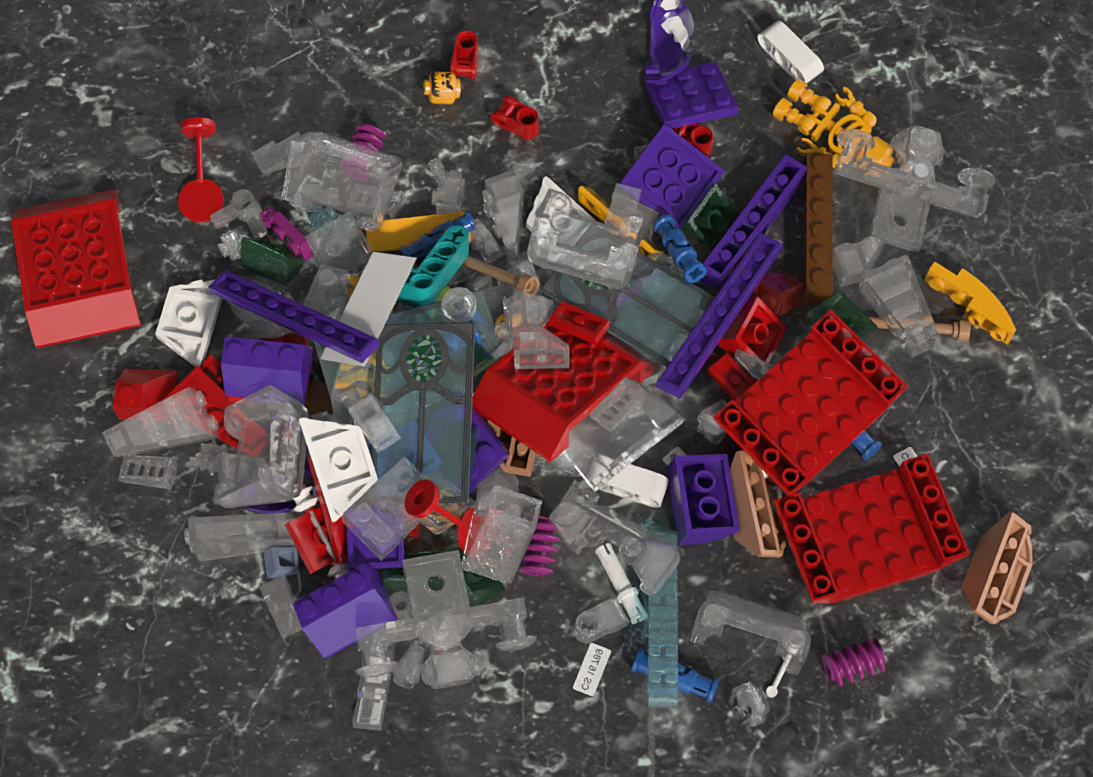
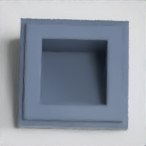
[264,546,301,578]

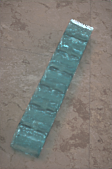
[648,529,678,708]

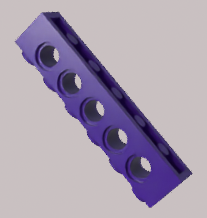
[699,155,807,293]

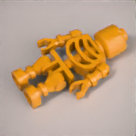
[773,79,895,174]

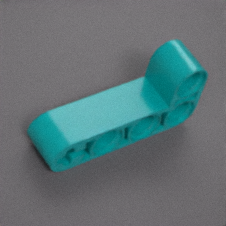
[396,225,469,308]

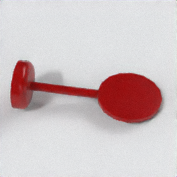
[178,117,224,223]
[404,479,492,558]

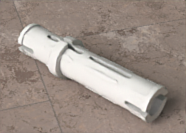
[595,543,648,624]

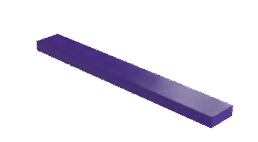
[656,233,783,399]
[208,270,380,363]

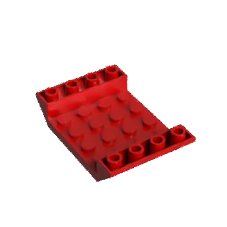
[11,189,141,348]
[713,310,908,497]
[471,319,658,463]
[773,453,970,604]

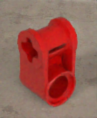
[450,30,479,80]
[490,96,539,139]
[672,124,713,157]

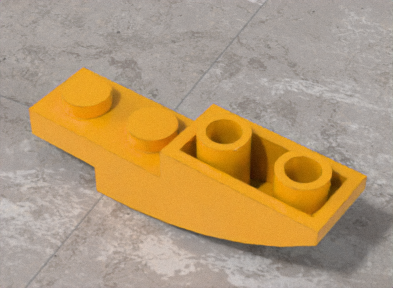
[924,262,1016,345]

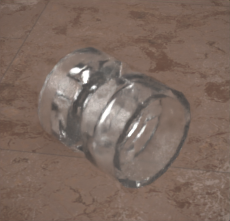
[439,287,477,323]

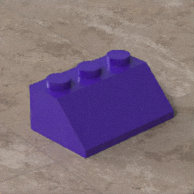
[221,337,313,404]
[666,454,740,545]
[293,564,398,659]

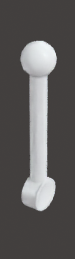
[766,645,798,698]

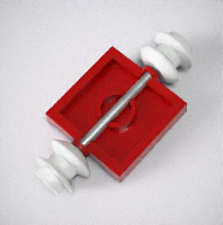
[285,484,350,579]

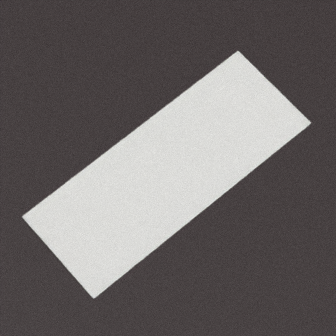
[320,252,416,366]

